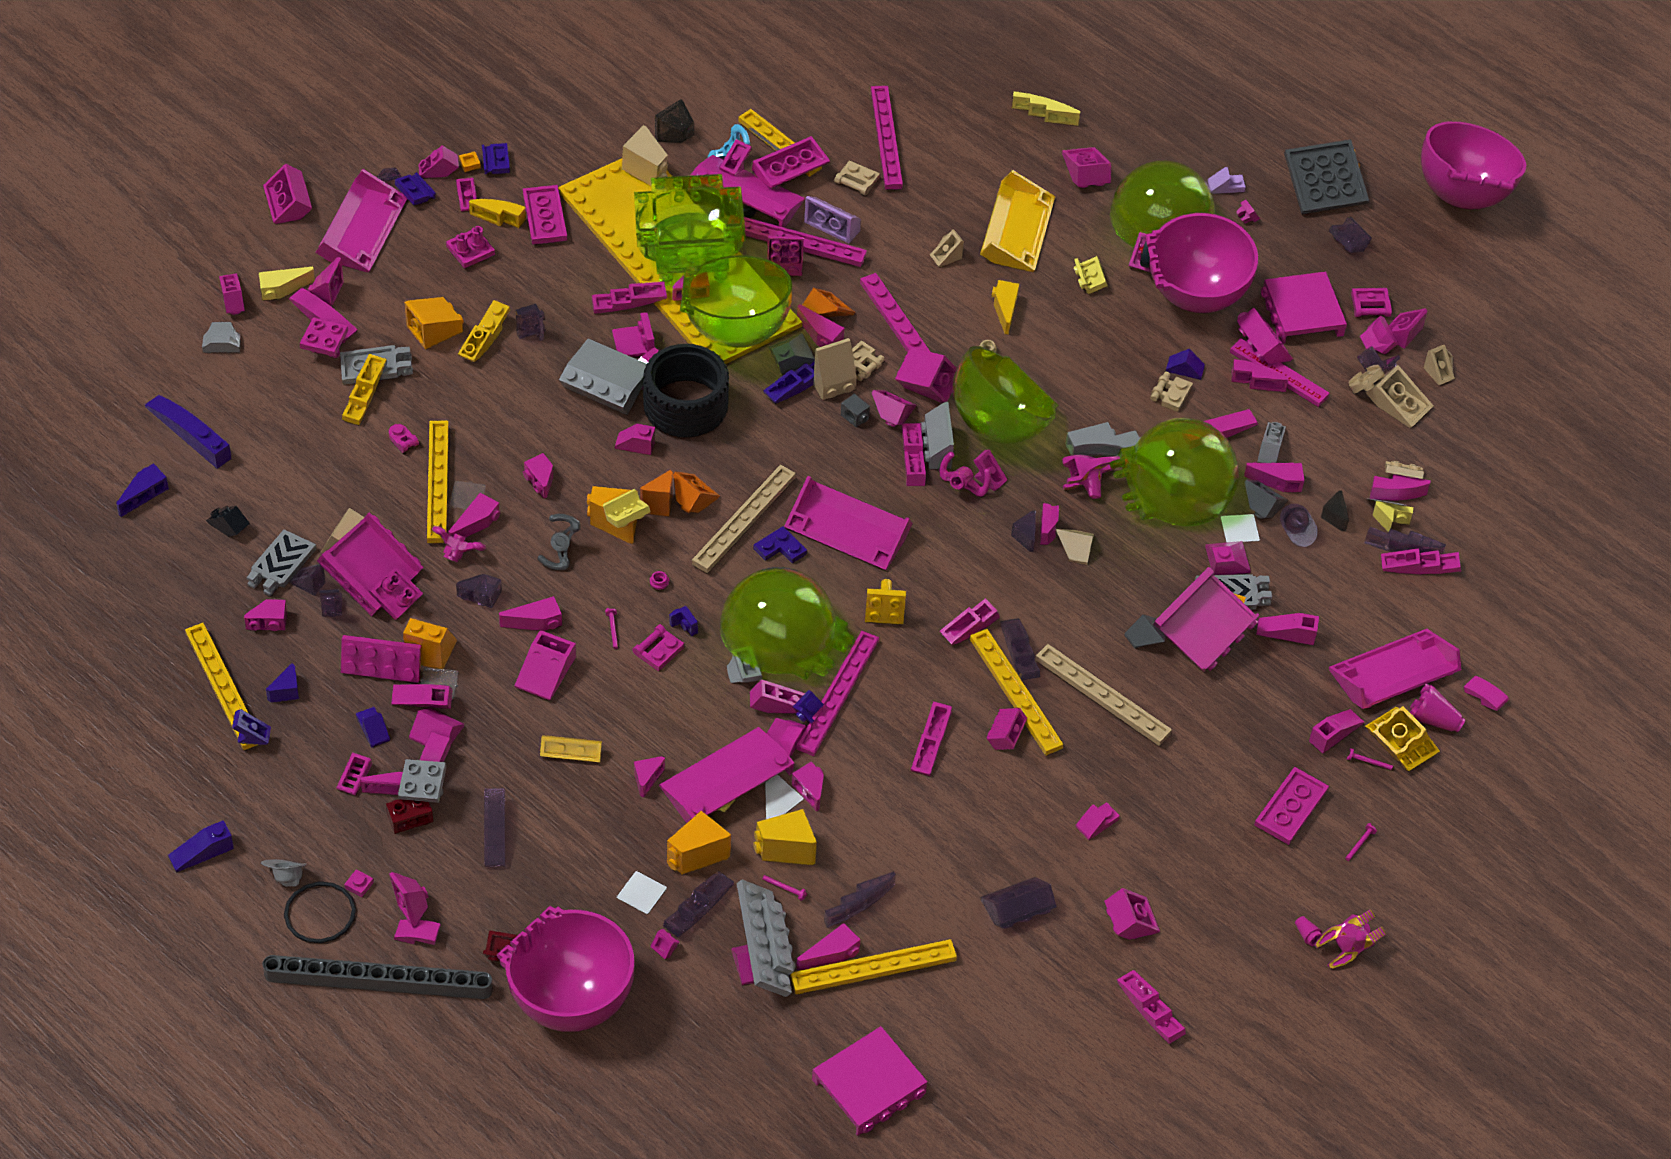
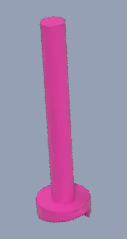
[605,608,618,649]
[1347,748,1393,770]
[1345,823,1377,861]
[762,875,807,901]

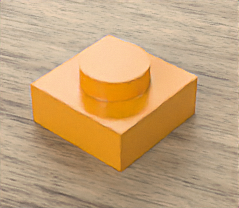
[459,151,481,172]

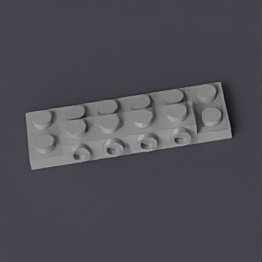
[737,880,796,997]

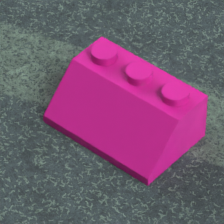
[263,163,312,224]
[1237,308,1293,364]

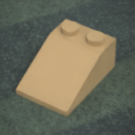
[813,338,857,400]
[1366,365,1433,428]

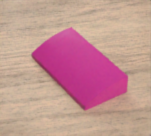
[752,136,830,188]

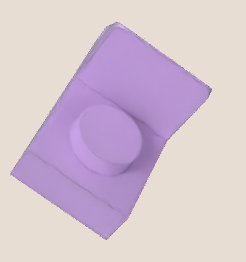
[1207,167,1245,194]

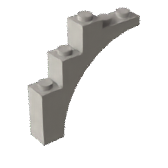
[1065,422,1179,495]

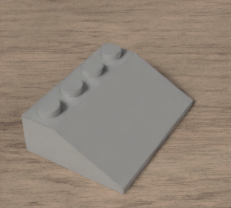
[559,339,647,415]

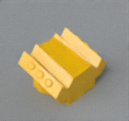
[1365,706,1440,771]

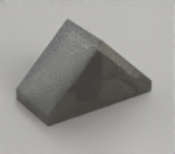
[1321,490,1349,531]

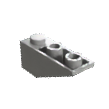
[1257,422,1286,463]

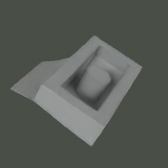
[202,322,241,353]
[727,646,762,683]

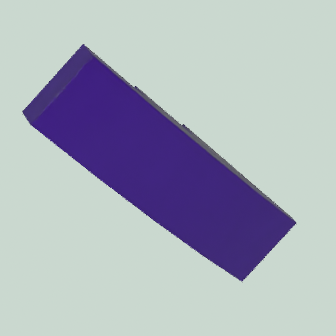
[763,362,815,404]

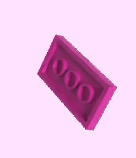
[523,185,567,244]
[341,635,421,683]
[1254,767,1329,845]

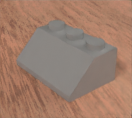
[921,402,954,469]

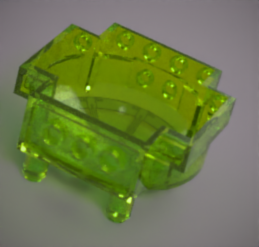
[634,174,745,286]

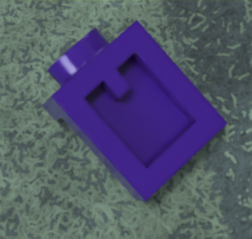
[669,606,698,636]
[793,690,824,724]

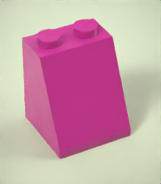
[895,347,961,403]

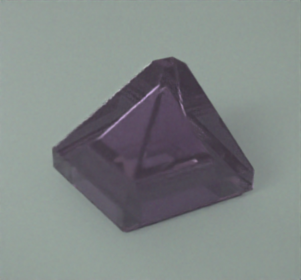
[377,168,401,181]

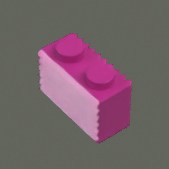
[987,708,1027,750]

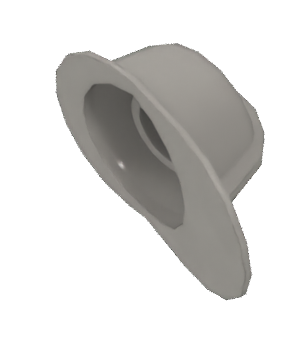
[261,859,307,886]

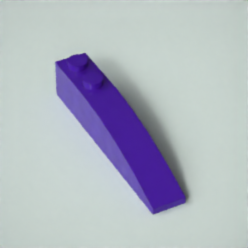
[145,395,232,469]

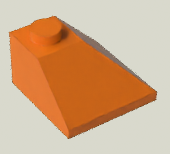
[802,287,855,317]
[673,471,720,513]

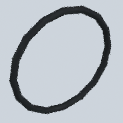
[284,882,356,943]

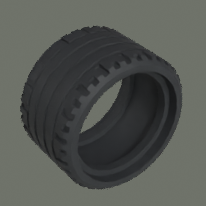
[643,344,729,437]

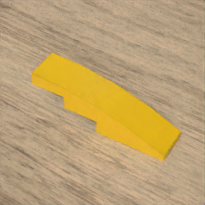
[342,354,387,425]

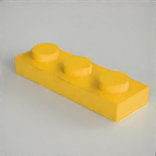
[540,735,602,762]

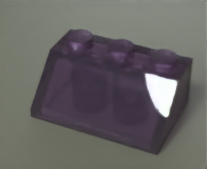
[980,877,1057,929]

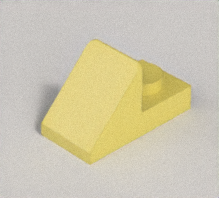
[1373,501,1413,532]

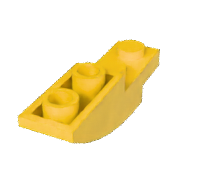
[458,300,510,362]

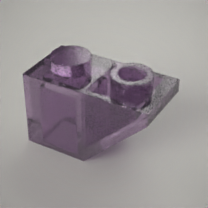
[456,574,502,608]

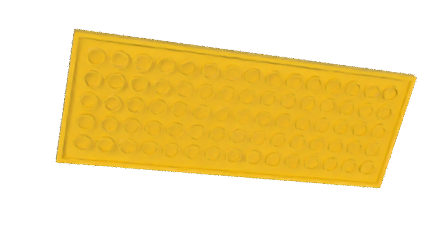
[558,158,802,364]

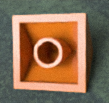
[640,470,673,516]

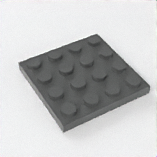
[1284,139,1369,214]

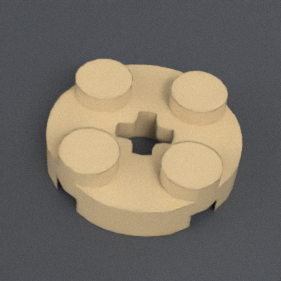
[1349,365,1385,394]

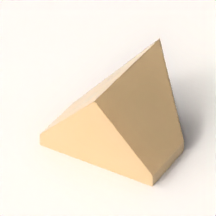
[930,229,964,267]
[1424,345,1455,385]
[1056,529,1094,565]

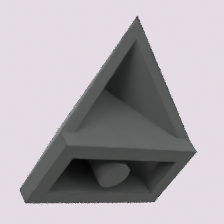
[1124,614,1166,649]

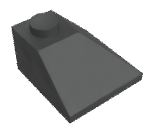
[769,333,815,375]
[1245,479,1288,520]

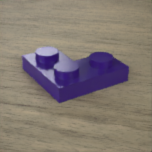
[753,527,807,563]

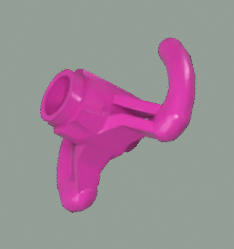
[940,451,992,497]
[432,525,486,562]

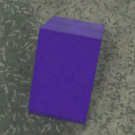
[1166,348,1205,380]
[266,663,299,702]

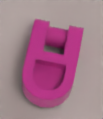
[389,424,419,453]

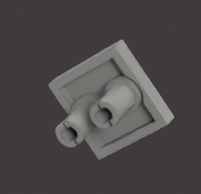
[398,759,447,803]

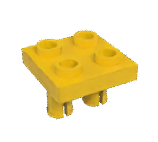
[865,579,906,624]

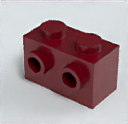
[386,799,433,834]

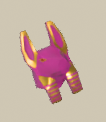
[1062,454,1120,499]
[1314,909,1386,969]

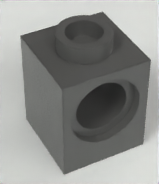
[840,394,870,427]

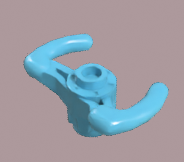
[708,124,750,158]

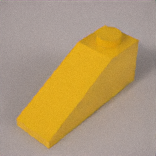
[991,280,1019,335]

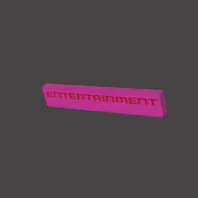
[1230,339,1330,407]

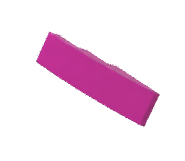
[591,282,667,314]
[289,288,358,343]
[1381,548,1461,574]
[1117,970,1186,1044]

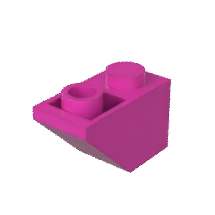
[419,145,459,178]
[523,453,553,499]
[244,599,287,631]

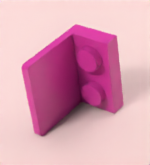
[612,312,654,357]

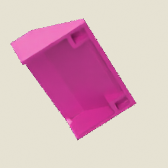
[688,155,805,228]
[315,169,407,272]
[784,476,913,570]
[1329,629,1462,709]
[659,727,795,823]

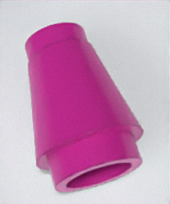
[1295,916,1322,946]

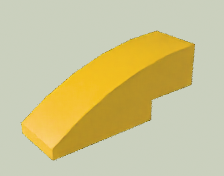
[469,199,526,228]

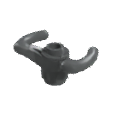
[538,514,581,570]

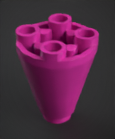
[1410,684,1466,733]

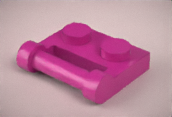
[1351,288,1392,317]
[632,624,684,671]

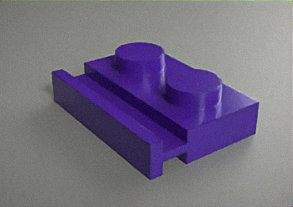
[482,143,510,174]
[395,172,436,205]

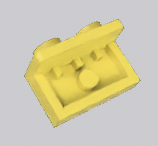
[1074,256,1108,294]
[603,489,651,528]

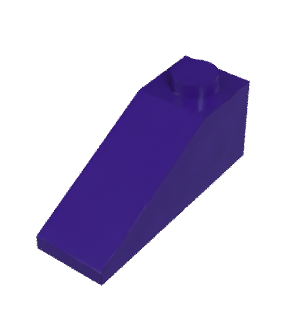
[116,463,169,517]
[168,820,234,873]

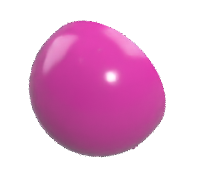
[1421,122,1526,210]
[1145,213,1258,313]
[497,906,635,1032]

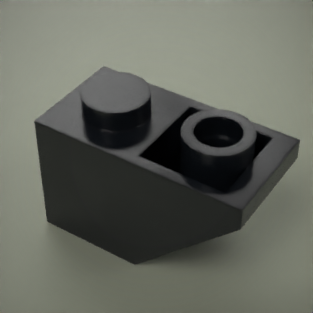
[206,505,250,537]

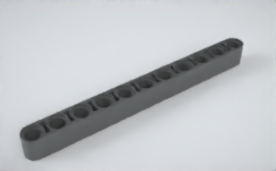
[262,955,493,999]

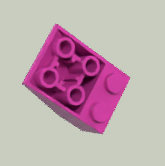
[766,236,804,276]
[515,630,576,700]

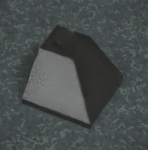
[655,99,695,143]

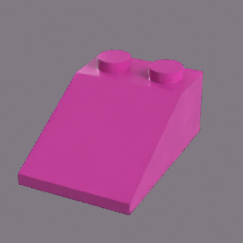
[1062,147,1111,188]

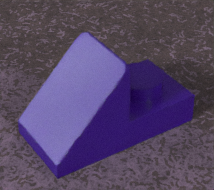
[356,707,390,748]
[232,709,271,745]

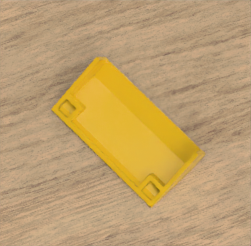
[980,170,1055,272]

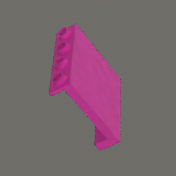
[1261,272,1347,344]
[317,512,423,617]
[1154,567,1259,672]
[812,1026,927,1136]

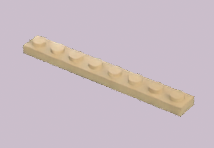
[692,464,796,573]
[1035,644,1172,746]

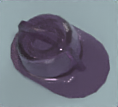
[1280,504,1318,547]

